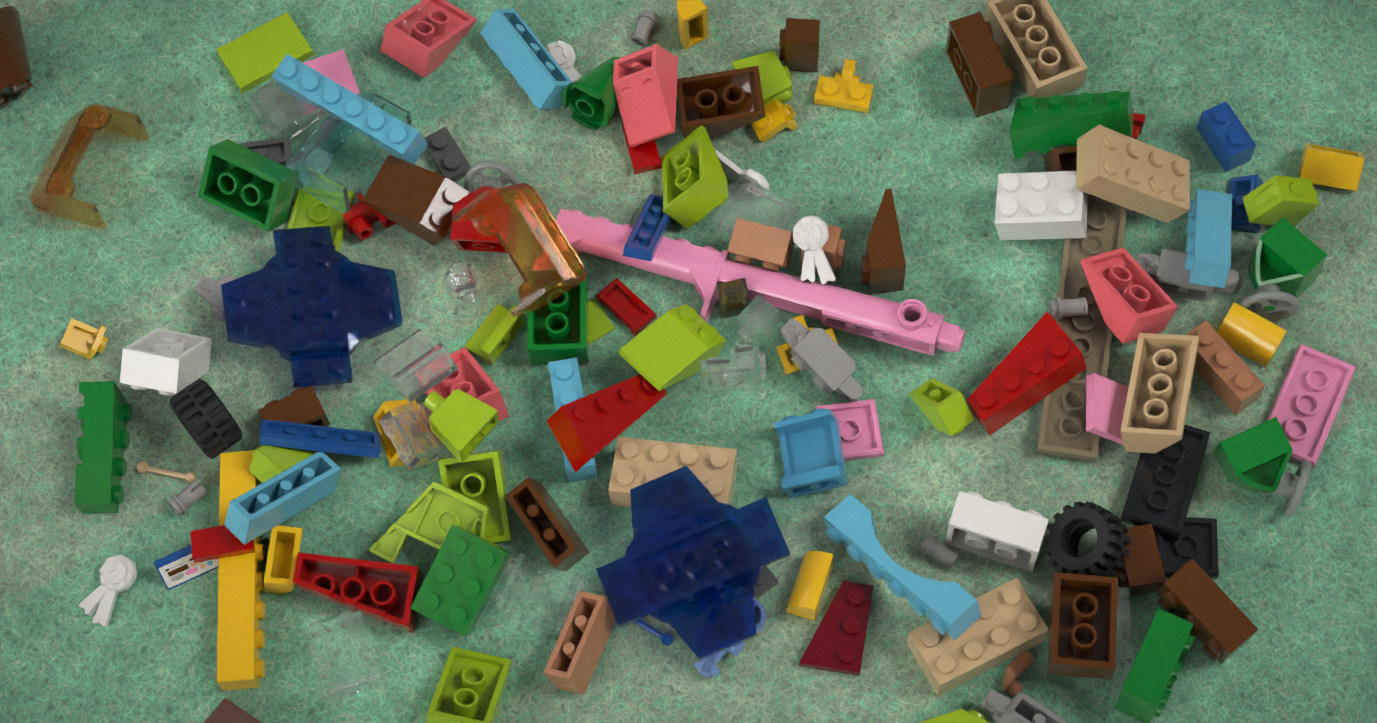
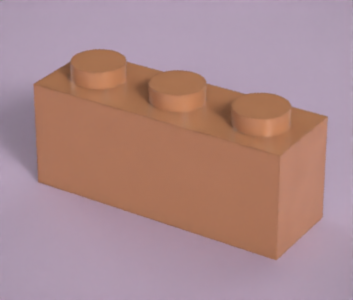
[1185,320,1265,415]
[543,591,619,695]

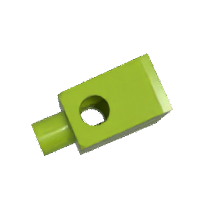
[424,389,499,463]

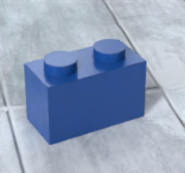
[1196,101,1256,172]

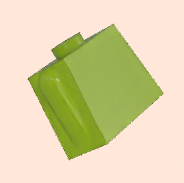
[732,50,793,106]
[1242,175,1319,227]

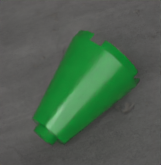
[562,57,620,130]

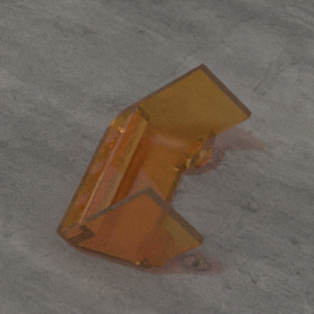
[30,104,149,230]
[452,183,587,317]

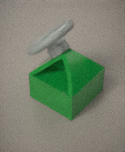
[1240,217,1327,321]
[1213,417,1312,518]

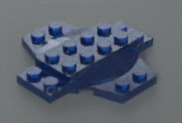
[221,226,403,388]
[596,466,791,660]

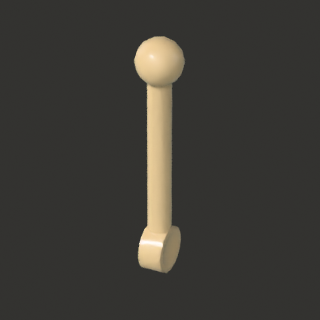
[137,462,196,483]

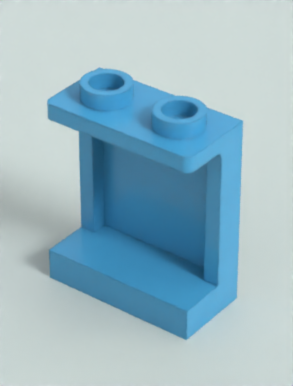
[774,408,848,498]

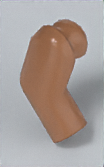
[1001,651,1034,697]

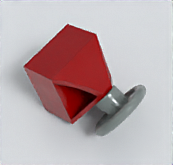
[450,160,520,254]

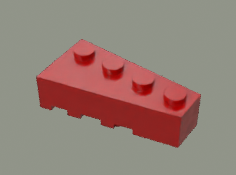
[967,311,1087,435]
[547,374,667,473]
[292,552,423,633]

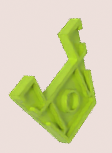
[369,481,490,563]

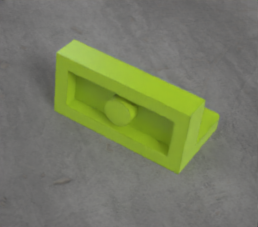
[465,304,526,366]

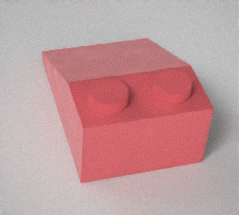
[380,0,477,78]
[1081,248,1178,344]
[414,347,509,421]

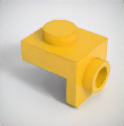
[751,99,798,142]
[59,318,108,360]

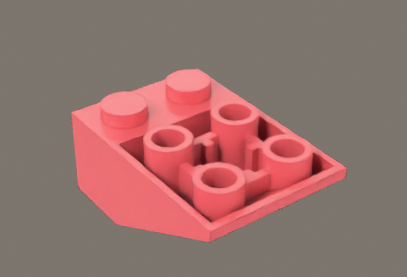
[613,44,678,147]

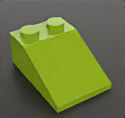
[662,125,728,229]
[618,303,726,391]
[438,448,512,543]
[426,647,512,723]

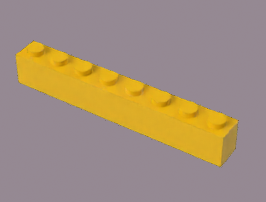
[217,450,266,691]

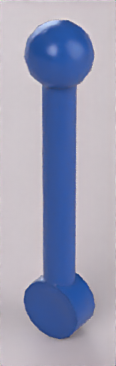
[618,606,673,646]

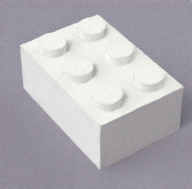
[994,171,1089,240]
[120,328,212,396]
[945,491,1049,572]

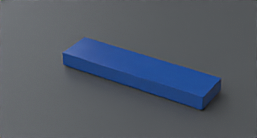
[623,194,672,261]
[259,419,381,458]

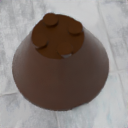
[0,6,33,110]

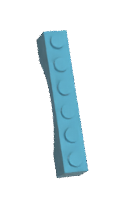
[271,54,428,164]
[824,494,981,640]

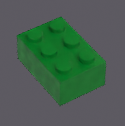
[198,139,298,232]
[527,269,589,365]
[411,525,512,636]
[1114,608,1195,723]

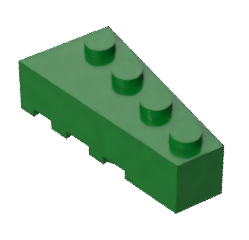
[1010,91,1134,159]
[75,381,133,514]

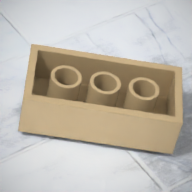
[984,0,1088,98]
[1076,125,1190,223]
[608,436,738,519]
[907,578,1049,696]

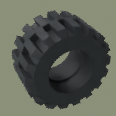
[170,378,243,459]
[1044,501,1131,577]

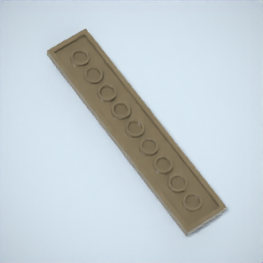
[1036,194,1127,462]

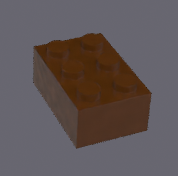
[946,12,1014,118]
[1157,559,1258,664]
[1047,572,1118,680]

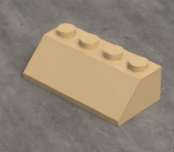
[1120,333,1199,453]

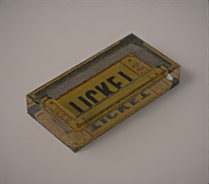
[716,278,748,319]

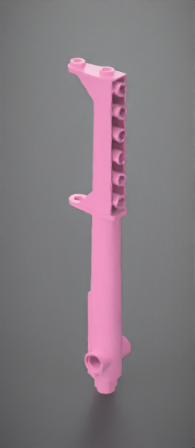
[533,209,966,356]

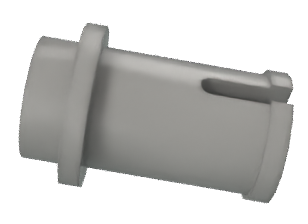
[630,10,659,47]
[1049,297,1088,320]
[167,479,207,516]
[919,535,960,570]

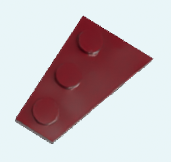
[799,581,874,676]

